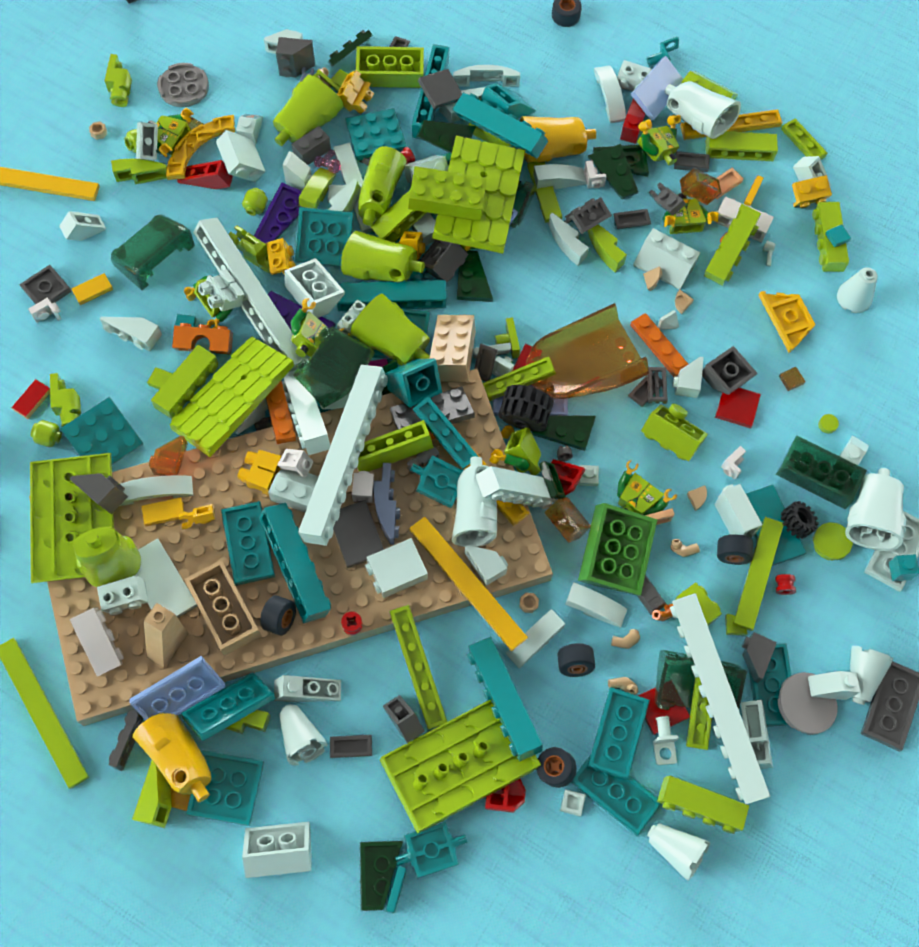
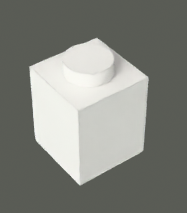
[352,471,374,503]

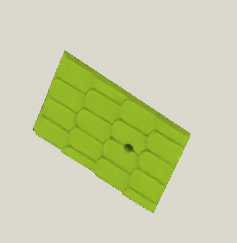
[432,136,525,254]
[169,336,295,457]
[30,453,114,583]
[380,700,541,834]

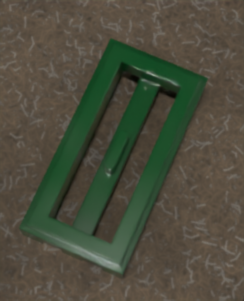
[539,461,566,501]

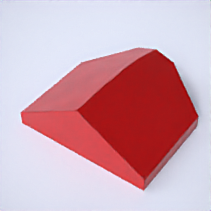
[551,459,586,496]
[485,778,526,813]

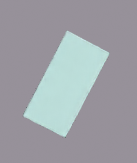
[864,511,919,592]
[136,538,197,618]

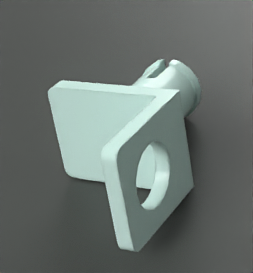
[653,716,679,765]

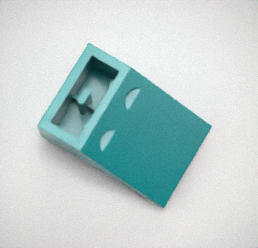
[480,83,536,118]

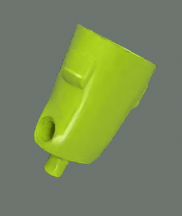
[273,75,344,146]
[358,146,406,226]
[341,231,425,282]
[350,293,430,366]
[72,527,141,587]

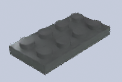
[390,386,475,431]
[860,661,919,752]

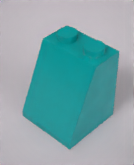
[385,358,442,407]

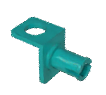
[647,36,679,67]

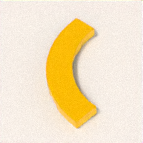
[166,115,235,180]

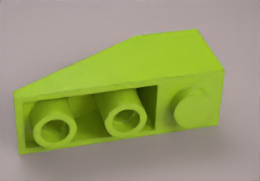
[132,761,172,828]

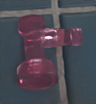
[314,149,341,174]

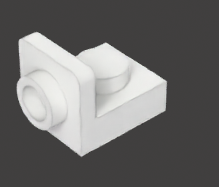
[584,160,606,189]
[28,298,61,323]
[721,446,746,479]
[278,449,313,477]

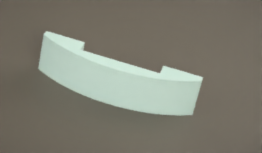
[453,65,520,87]
[594,66,626,123]
[120,475,194,506]

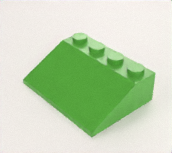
[578,503,657,596]

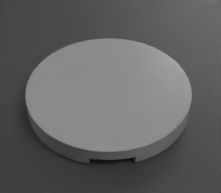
[157,63,209,107]
[778,672,837,735]

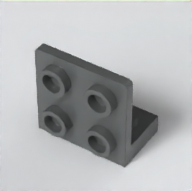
[564,197,612,234]

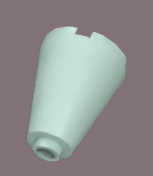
[836,268,878,313]
[850,646,893,705]
[279,704,328,766]
[647,823,710,881]

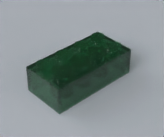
[775,435,867,509]

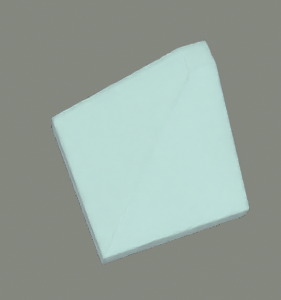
[658,310,679,330]

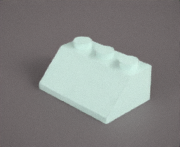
[633,228,700,290]
[285,258,345,318]
[268,469,319,512]
[242,822,312,878]

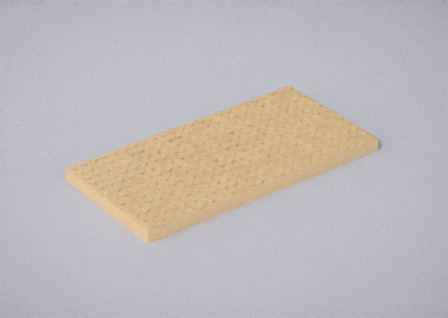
[29,369,553,726]

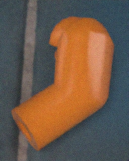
[652,604,673,621]

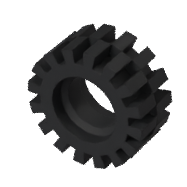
[781,501,819,539]

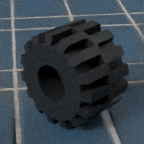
[498,385,554,432]

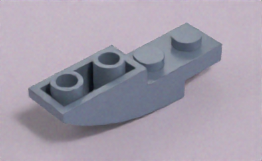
[374,463,400,545]

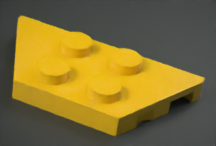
[758,291,816,353]

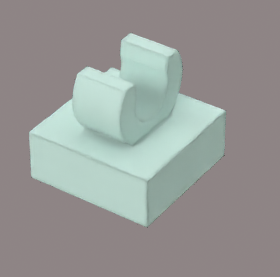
[492,356,514,377]
[579,465,599,486]

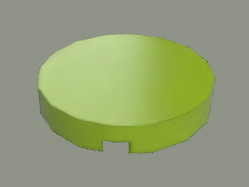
[813,522,853,561]

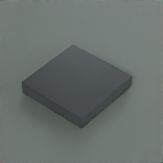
[418,69,462,109]
[19,264,72,304]

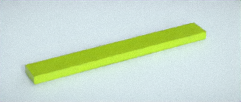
[0,637,90,789]

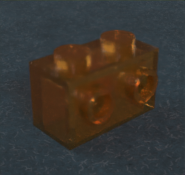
[680,168,722,205]
[544,497,591,543]

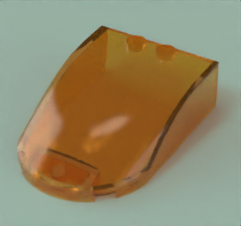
[526,303,649,399]

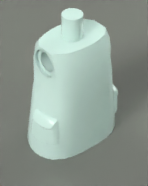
[665,81,741,139]
[452,457,497,547]
[845,468,907,551]

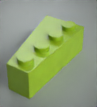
[704,204,761,286]

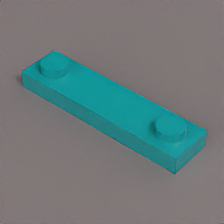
[413,396,478,470]

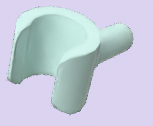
[763,241,775,266]

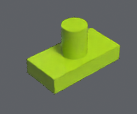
[495,317,520,359]

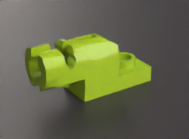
[104,54,132,107]
[228,225,272,275]
[50,373,81,427]

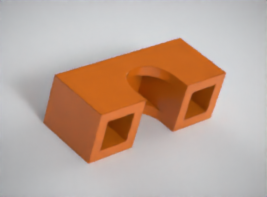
[172,323,233,355]

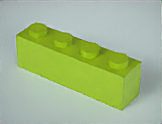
[705,131,778,161]
[370,189,427,242]
[812,202,849,272]
[151,345,218,419]
[357,420,434,472]
[657,775,749,834]

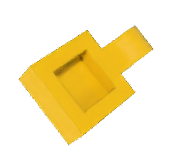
[179,504,215,529]

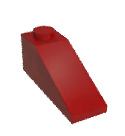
[620,98,646,144]
[177,160,233,189]

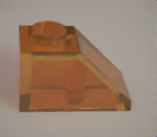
[149,436,188,476]

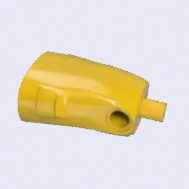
[520,116,596,163]
[133,713,212,802]

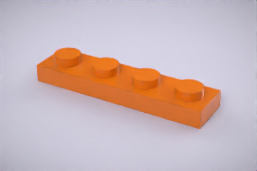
[630,313,688,377]
[265,381,296,444]

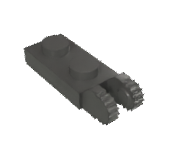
[648,183,686,216]
[108,709,143,771]

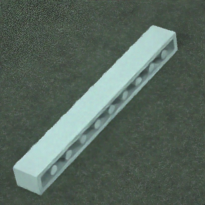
[193,218,310,372]
[298,365,388,546]
[670,593,770,804]

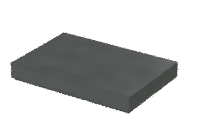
[333,500,384,568]

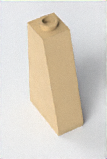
[144,603,188,668]

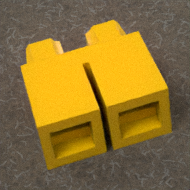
[337,70,374,114]
[237,450,282,496]

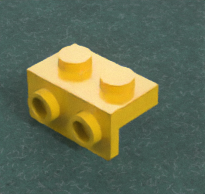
[792,175,832,208]
[267,238,296,276]

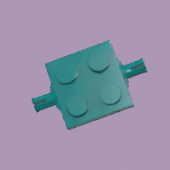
[410,455,463,508]
[395,822,467,879]

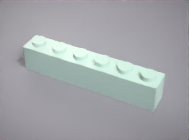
[282,368,330,456]
[475,466,558,509]

